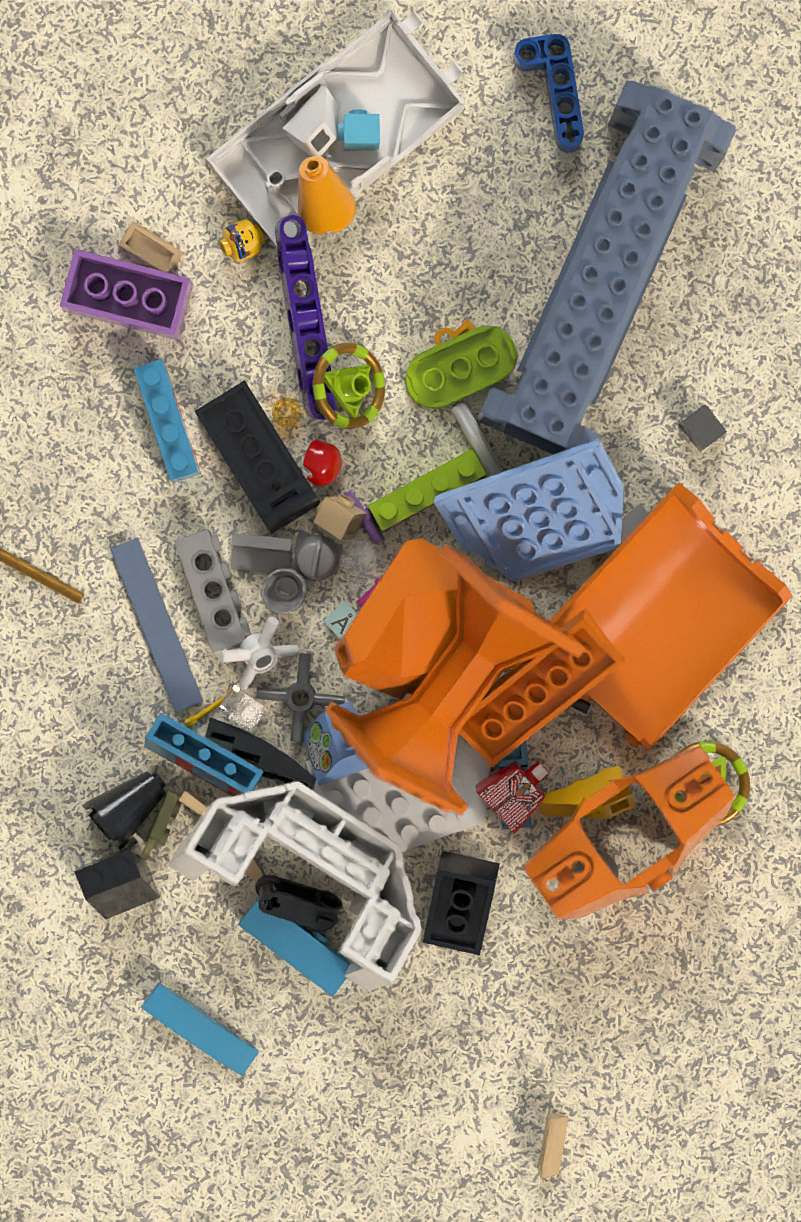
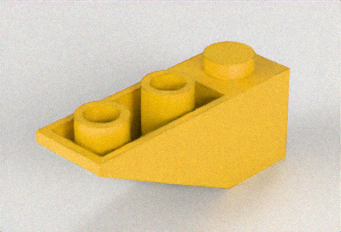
[539,765,636,818]

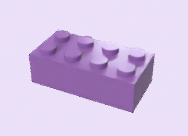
[60,249,193,341]

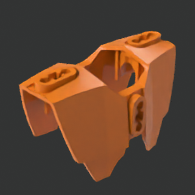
[524,747,735,920]

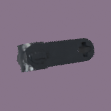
[255,875,343,932]

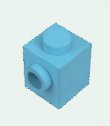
[338,109,380,150]

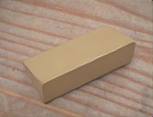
[538,1113,569,1178]

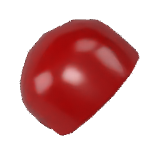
[303,439,342,488]

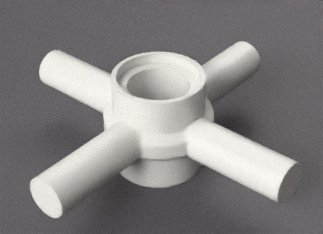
[217,617,299,689]

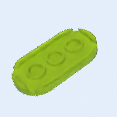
[405,325,518,409]

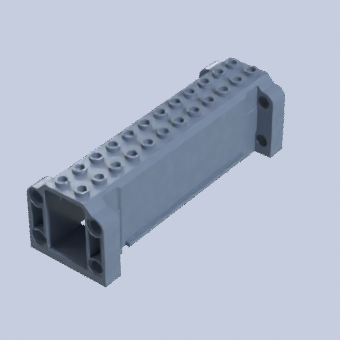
[477,80,737,455]

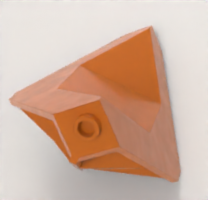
[333,539,535,699]

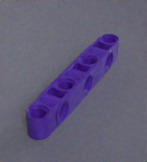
[275,215,336,420]

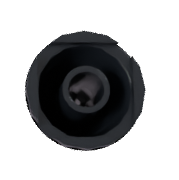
[82,771,166,851]

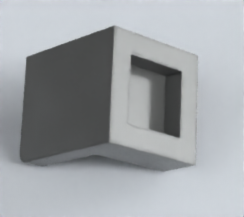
[679,405,727,452]

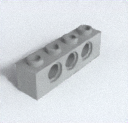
[174,529,251,653]

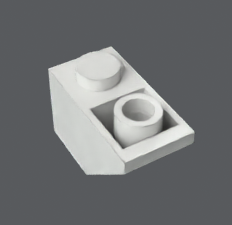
[283,85,339,157]

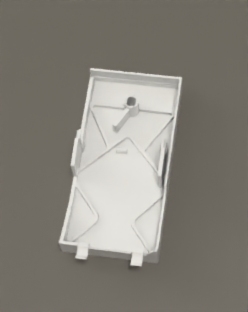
[206,7,465,250]

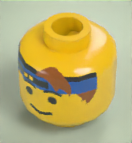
[219,219,265,262]

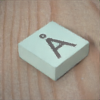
[324,601,357,639]

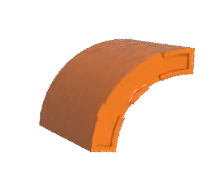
[550,482,793,751]

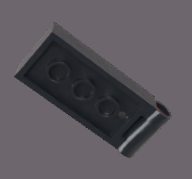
[195,380,320,535]

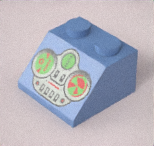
[303,701,369,786]

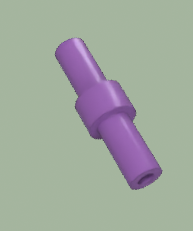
[344,490,385,545]

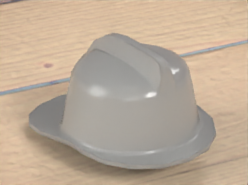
[293,530,343,581]

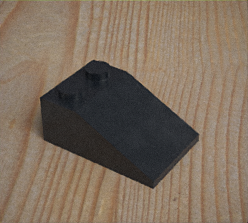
[422,851,500,956]

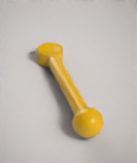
[184,688,238,727]

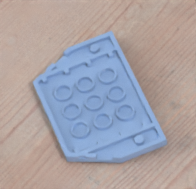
[434,439,624,582]

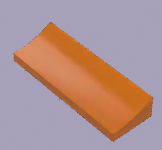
[459,608,625,767]

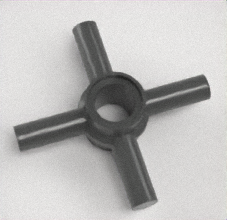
[256,653,345,742]

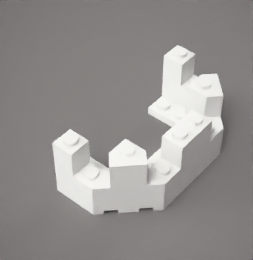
[168,782,422,991]

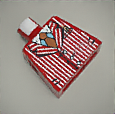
[475,760,550,834]

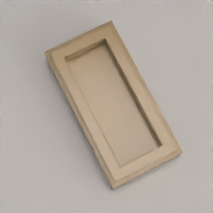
[118,221,183,273]

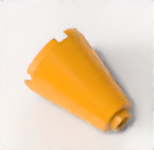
[297,156,356,235]

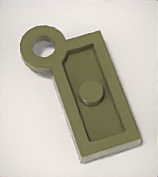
[141,789,182,860]

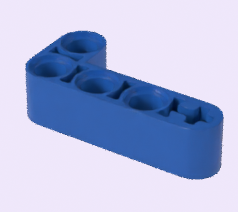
[513,34,584,153]

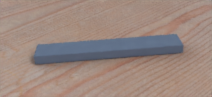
[110,538,204,712]

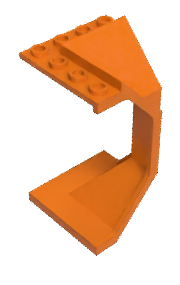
[325,544,586,816]

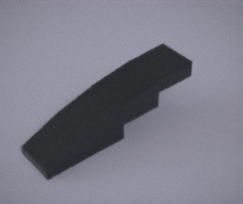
[205,718,316,790]

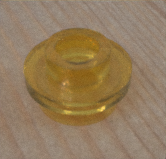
[272,398,302,427]

